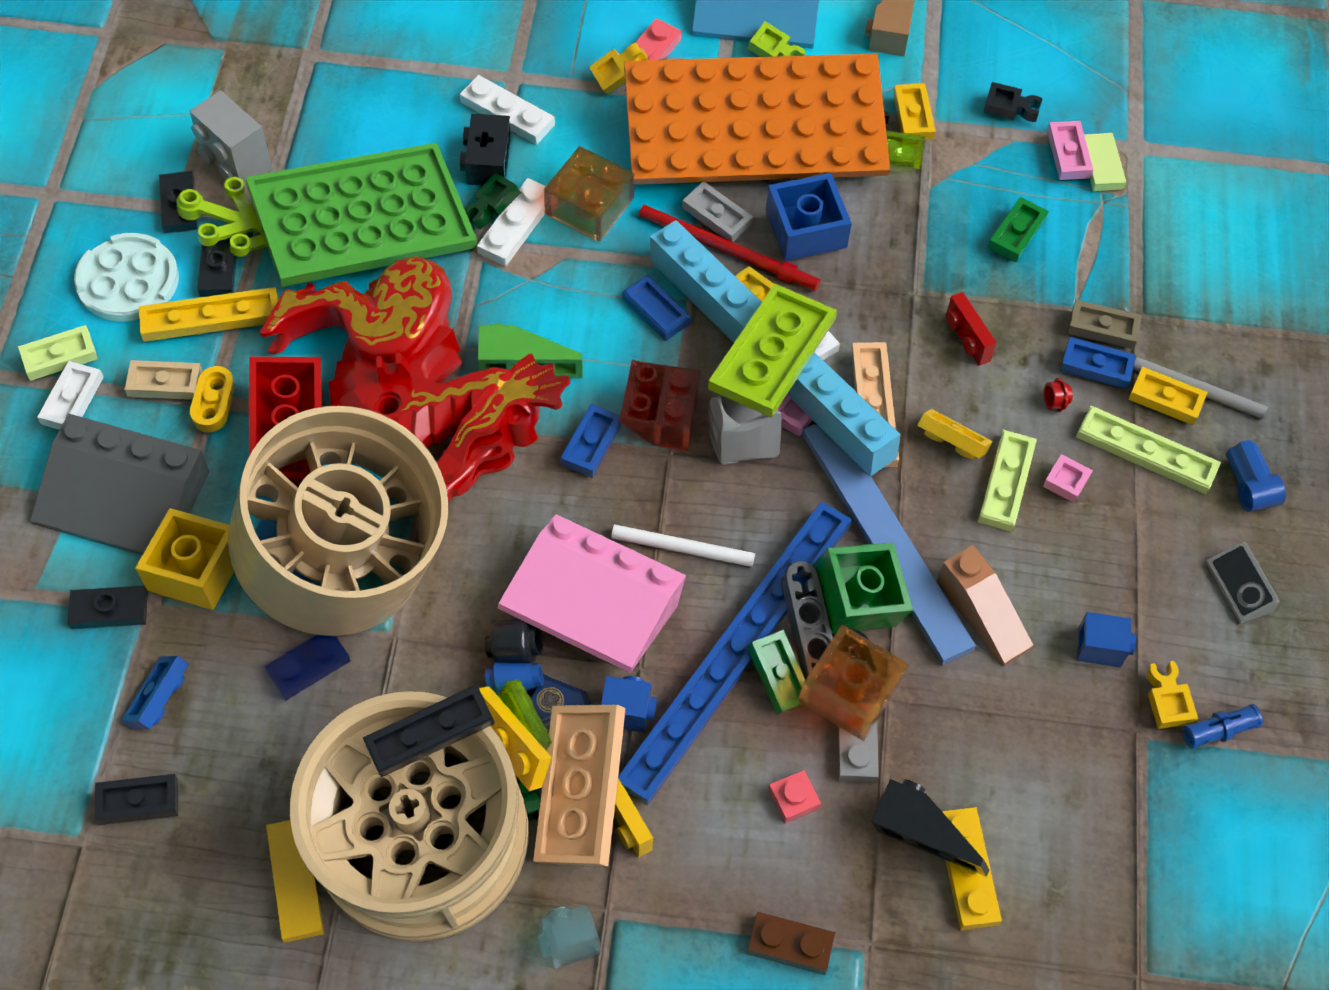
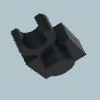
[983,82,1042,122]

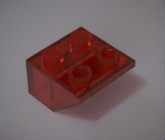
[620,360,701,451]

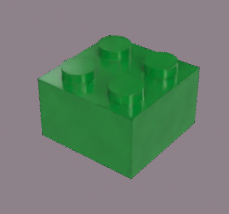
[812,542,913,634]

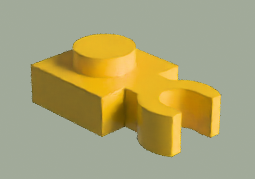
[1146,661,1198,729]

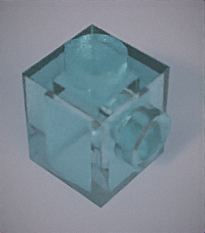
[536,904,600,969]

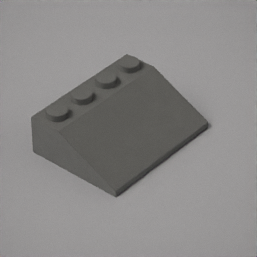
[30,413,209,555]

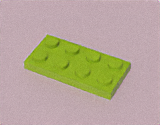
[708,284,837,418]

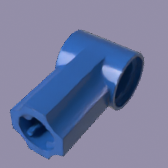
[1225,440,1286,512]

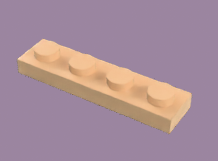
[851,342,899,467]

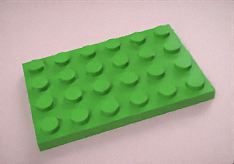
[246,142,477,287]

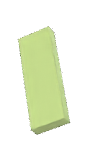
[978,430,1037,532]

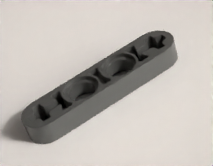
[781,561,843,705]

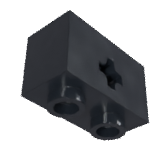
[460,114,511,185]

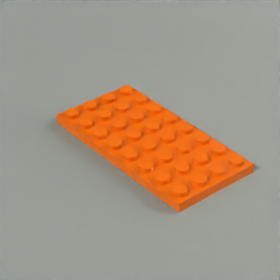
[624,53,890,185]

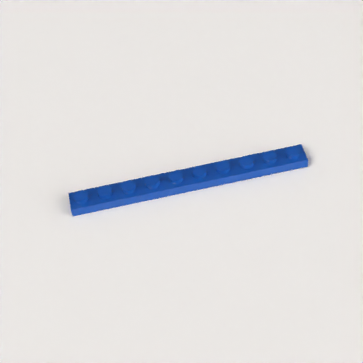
[618,501,852,806]

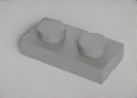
[682,181,753,242]
[837,704,879,782]

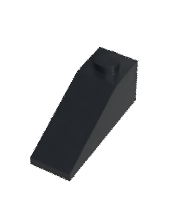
[871,779,990,877]

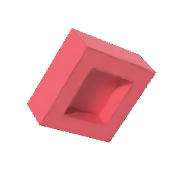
[768,770,821,823]

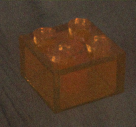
[544,146,635,242]
[798,625,909,741]

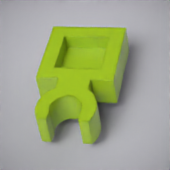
[747,21,806,57]

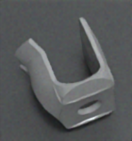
[708,395,782,465]

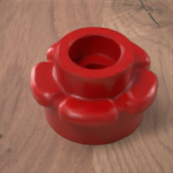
[1043,378,1073,412]

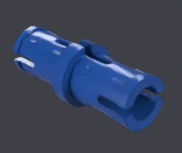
[1182,704,1263,749]

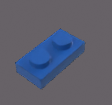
[1060,337,1136,389]
[560,404,623,478]
[121,656,189,729]

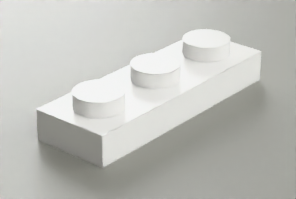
[460,75,555,145]
[477,178,556,267]

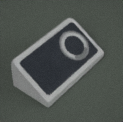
[1206,542,1279,624]

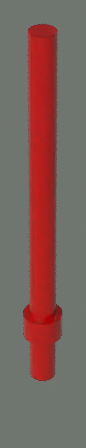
[639,204,821,291]

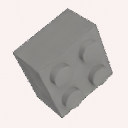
[189,90,272,188]

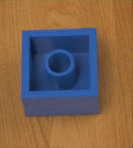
[766,173,852,261]

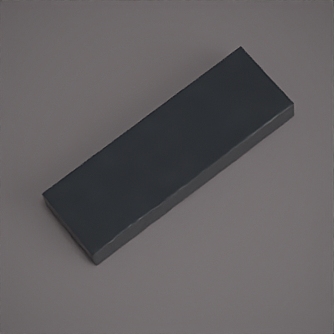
[363,684,495,778]

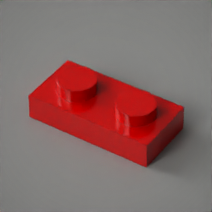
[945,292,997,366]

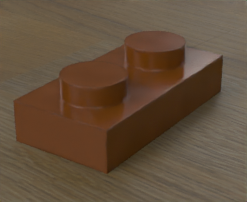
[747,912,836,975]

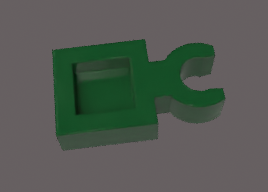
[465,173,521,229]

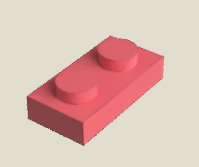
[636,18,682,60]

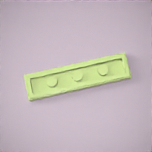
[1076,406,1221,495]

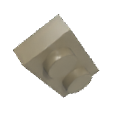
[1067,299,1142,349]

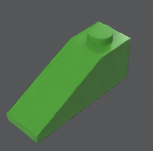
[478,323,583,378]

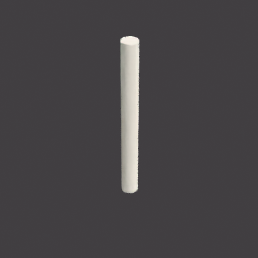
[611,524,755,567]

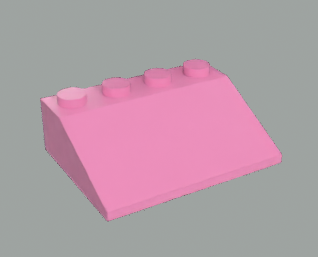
[497,514,686,673]

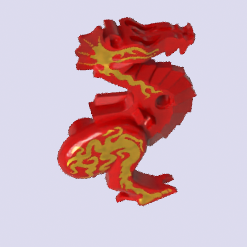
[260,256,570,502]

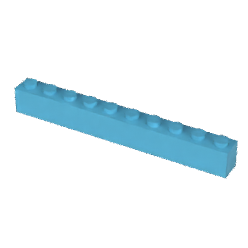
[650,220,901,477]

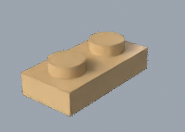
[124,360,203,400]

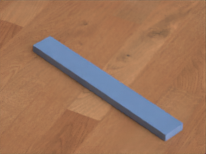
[802,424,976,665]

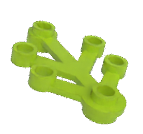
[176,177,267,257]

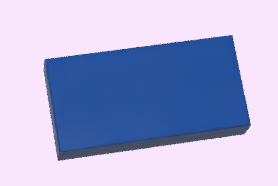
[622,275,691,341]

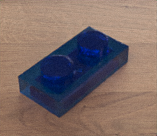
[264,635,351,701]

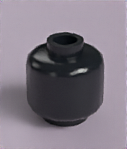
[485,619,543,664]

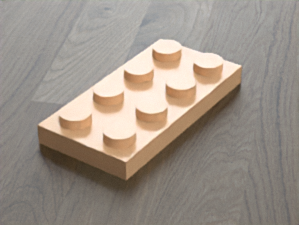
[533,705,626,866]

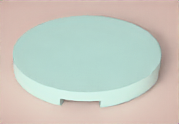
[74,233,179,322]

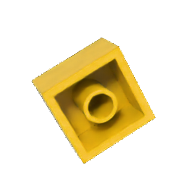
[135,508,234,610]

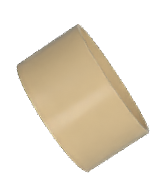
[228,406,448,636]

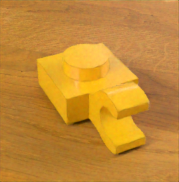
[589,42,649,95]

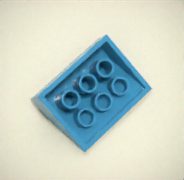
[692,0,819,49]

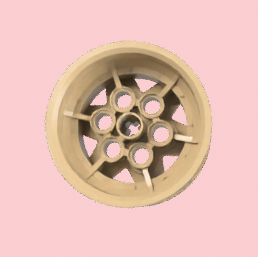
[290,691,529,942]

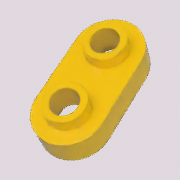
[190,366,235,432]

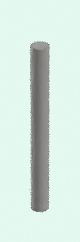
[1133,357,1268,419]

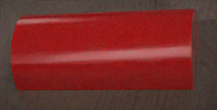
[249,356,323,497]

